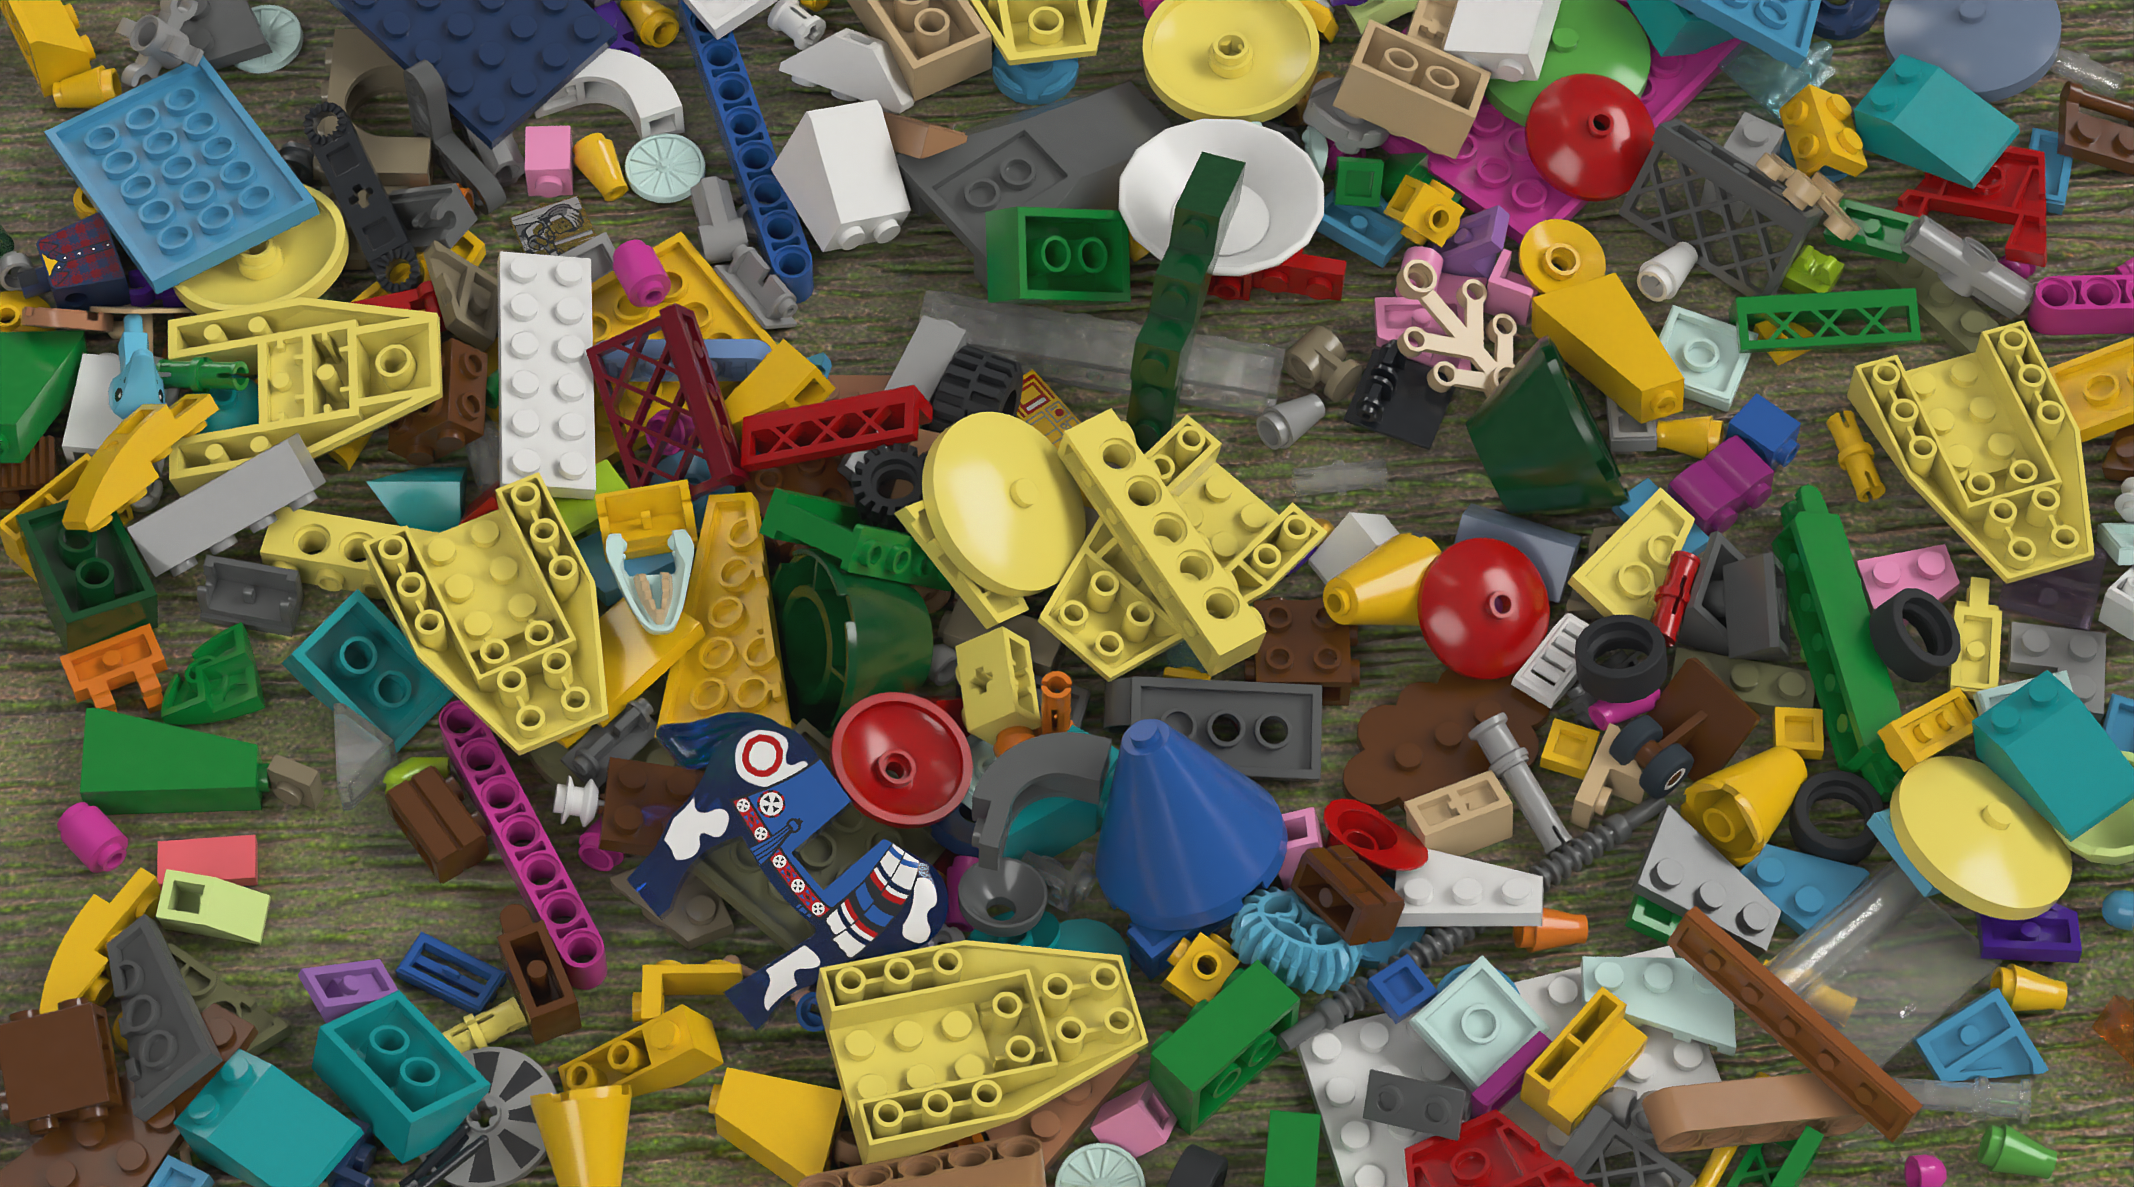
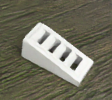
[1511,613,1597,709]

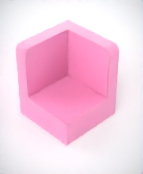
[1483,249,1541,327]
[1090,1080,1178,1159]

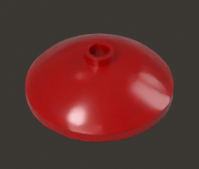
[1525,73,1655,202]
[1417,538,1550,680]
[829,692,973,829]

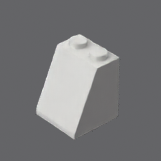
[771,99,911,252]

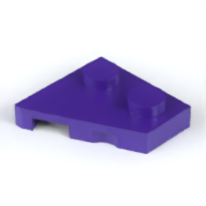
[1976,903,2082,963]

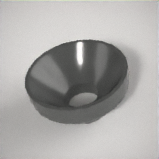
[958,857,1048,937]

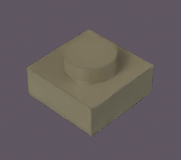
[267,754,324,810]

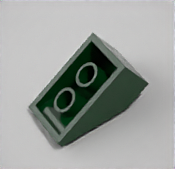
[15,500,158,654]

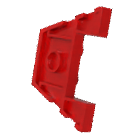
[1893,146,2047,267]
[1404,1109,1596,1187]

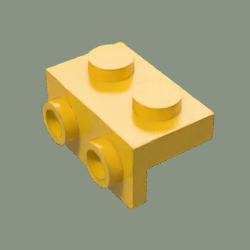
[1779,84,1868,178]

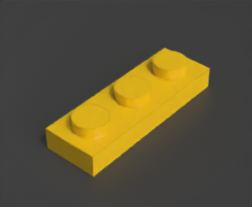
[1877,686,1979,772]

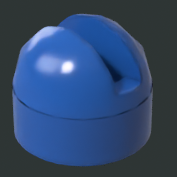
[796,992,825,1032]

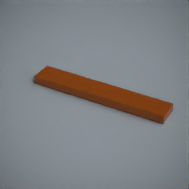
[1667,906,1923,1143]

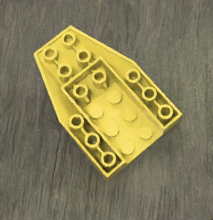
[1847,320,2095,584]
[363,472,609,756]
[816,940,1149,1165]

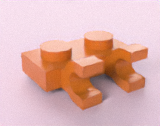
[59,623,168,714]

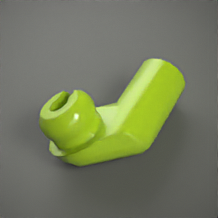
[383,757,450,795]

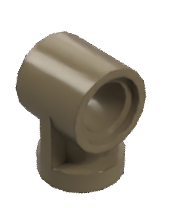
[1282,325,1363,402]

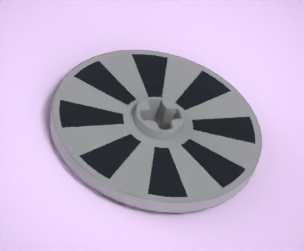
[419,1047,557,1187]

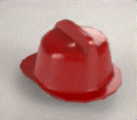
[1323,798,1428,876]

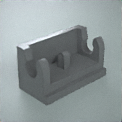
[388,183,478,253]
[197,555,305,637]

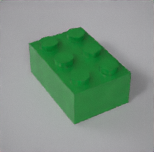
[985,206,1131,306]
[1149,959,1300,1135]

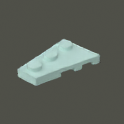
[1580,956,1736,1057]

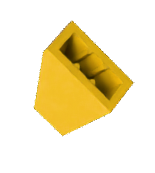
[708,1067,845,1187]

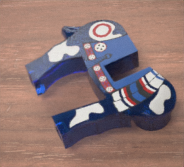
[626,712,948,1032]

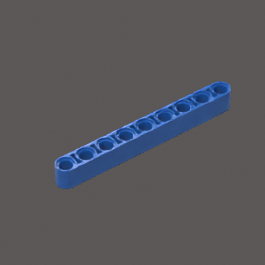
[678,0,814,303]

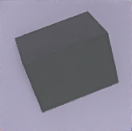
[1678,531,1749,660]
[1723,552,1792,661]

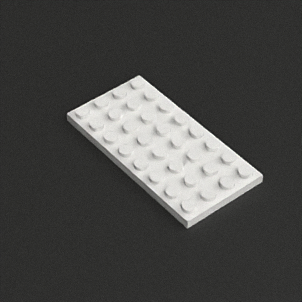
[1296,946,1722,1187]

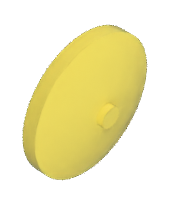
[1142,0,1320,123]
[173,184,349,315]
[922,412,1086,597]
[1890,756,2072,920]

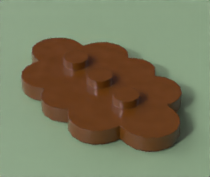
[1342,668,1551,813]

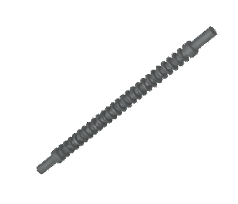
[1277,796,1667,1052]

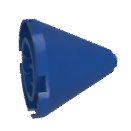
[1095,719,1288,931]

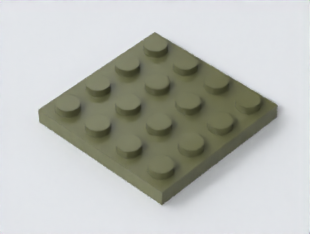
[679,718,946,977]

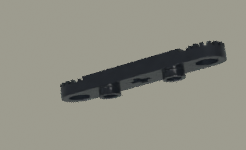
[303,102,425,294]

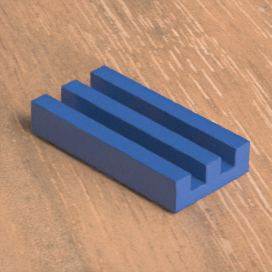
[396,931,507,1016]

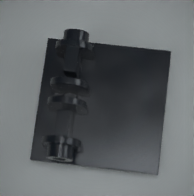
[1343,339,1456,450]

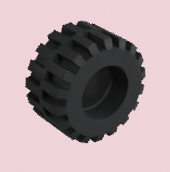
[928,345,1023,433]

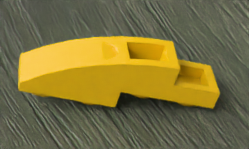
[62,394,219,532]
[39,867,161,1014]

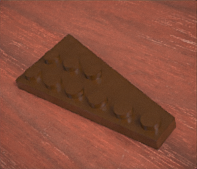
[0,1003,259,1187]

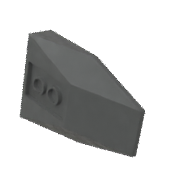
[895,81,1174,305]

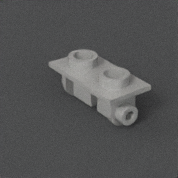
[713,244,798,329]

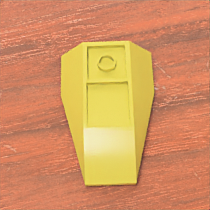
[1038,414,1328,682]

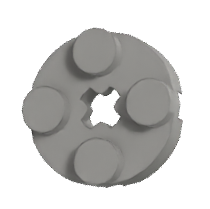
[1303,77,1390,154]

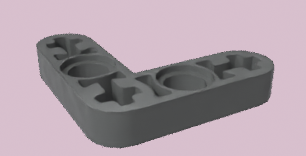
[403,59,507,215]

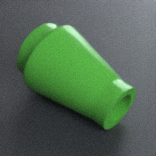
[1978,1124,2057,1180]

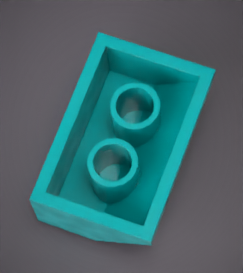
[311,990,491,1164]

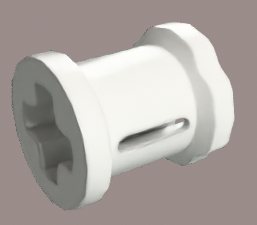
[767,0,826,51]

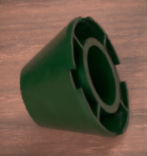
[1466,335,1631,514]
[771,548,933,738]

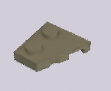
[424,240,498,352]

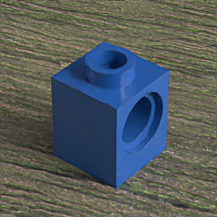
[1725,393,1801,471]

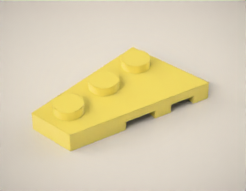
[1567,487,1695,620]
[894,500,1029,630]

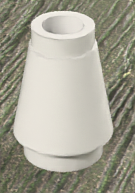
[1637,242,1698,302]

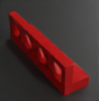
[740,385,933,472]

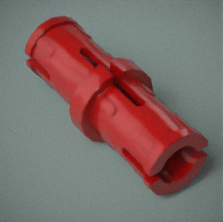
[1651,551,1701,647]

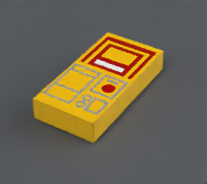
[1016,369,1081,449]

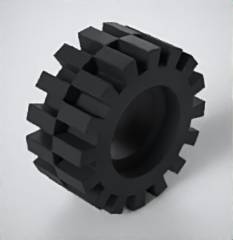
[852,443,927,533]

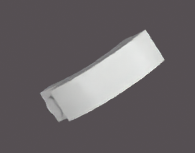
[534,48,685,140]

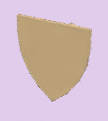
[90,306,194,353]

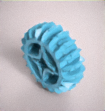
[1230,887,1364,994]

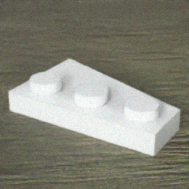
[1395,849,1544,927]

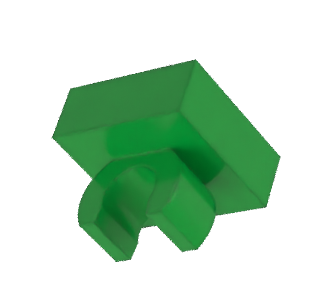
[1333,156,1384,207]

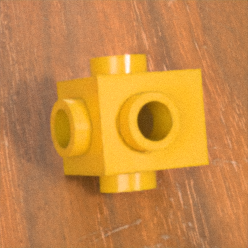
[1383,175,1465,247]
[1161,932,1240,1008]

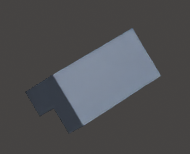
[1454,503,1582,603]

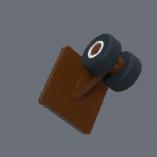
[1609,657,1760,799]

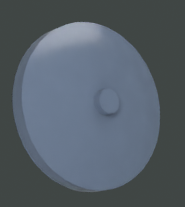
[1884,0,2061,103]

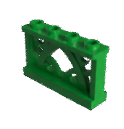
[759,487,953,592]

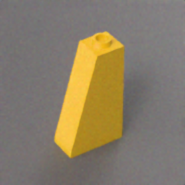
[1532,273,1684,424]

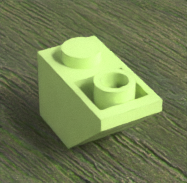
[156,869,271,945]

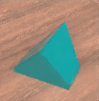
[366,467,468,533]

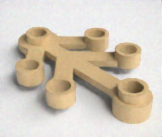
[1755,152,1861,241]
[1396,259,1517,397]

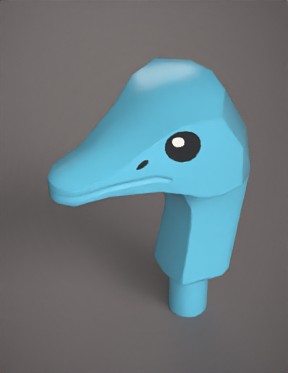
[108,314,165,420]

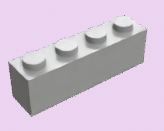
[127,433,326,577]

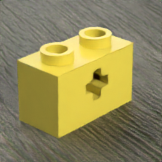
[955,626,1041,746]

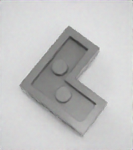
[2007,622,2106,723]

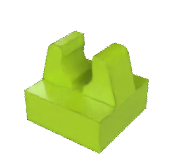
[1782,245,1845,294]

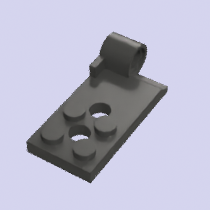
[1103,676,1322,783]

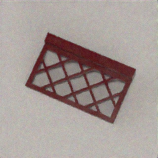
[586,303,751,501]

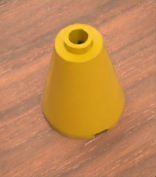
[1323,532,1442,626]
[1680,746,1808,867]
[530,1084,632,1187]

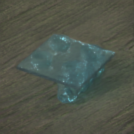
[1717,41,1836,124]

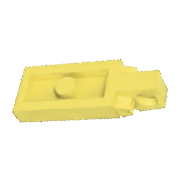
[1947,577,2002,700]

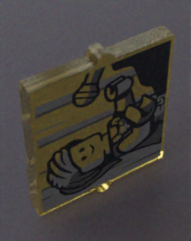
[508,195,596,256]

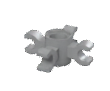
[115,0,205,87]

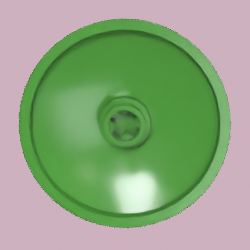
[1484,0,1651,130]

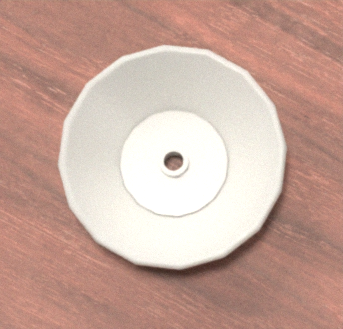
[1118,118,1324,276]

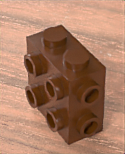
[388,338,488,466]
[739,455,855,566]
[1244,597,1360,706]
[0,997,123,1135]

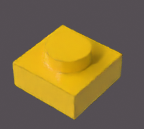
[1772,707,1824,760]
[1539,718,1600,780]

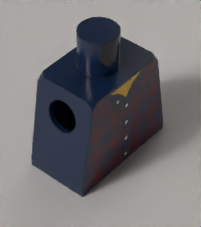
[17,212,131,311]

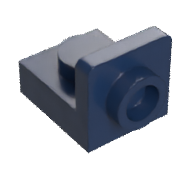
[326,1117,377,1187]

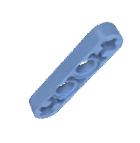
[593,339,772,382]

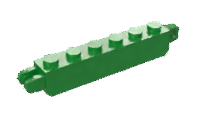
[1771,484,1905,802]

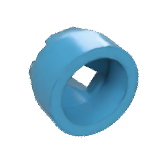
[2102,890,2134,931]

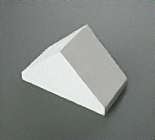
[1308,512,1400,585]

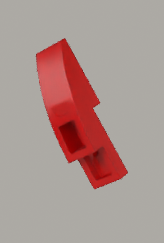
[1207,247,1347,301]

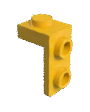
[632,960,744,1024]

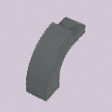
[971,732,1112,871]

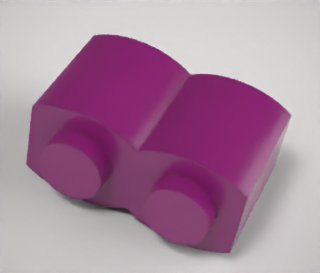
[1667,435,1775,536]

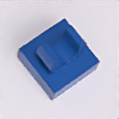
[1366,953,1438,1024]

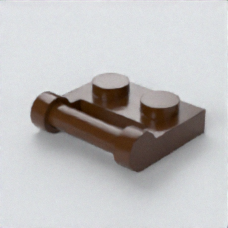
[2057,81,2134,176]

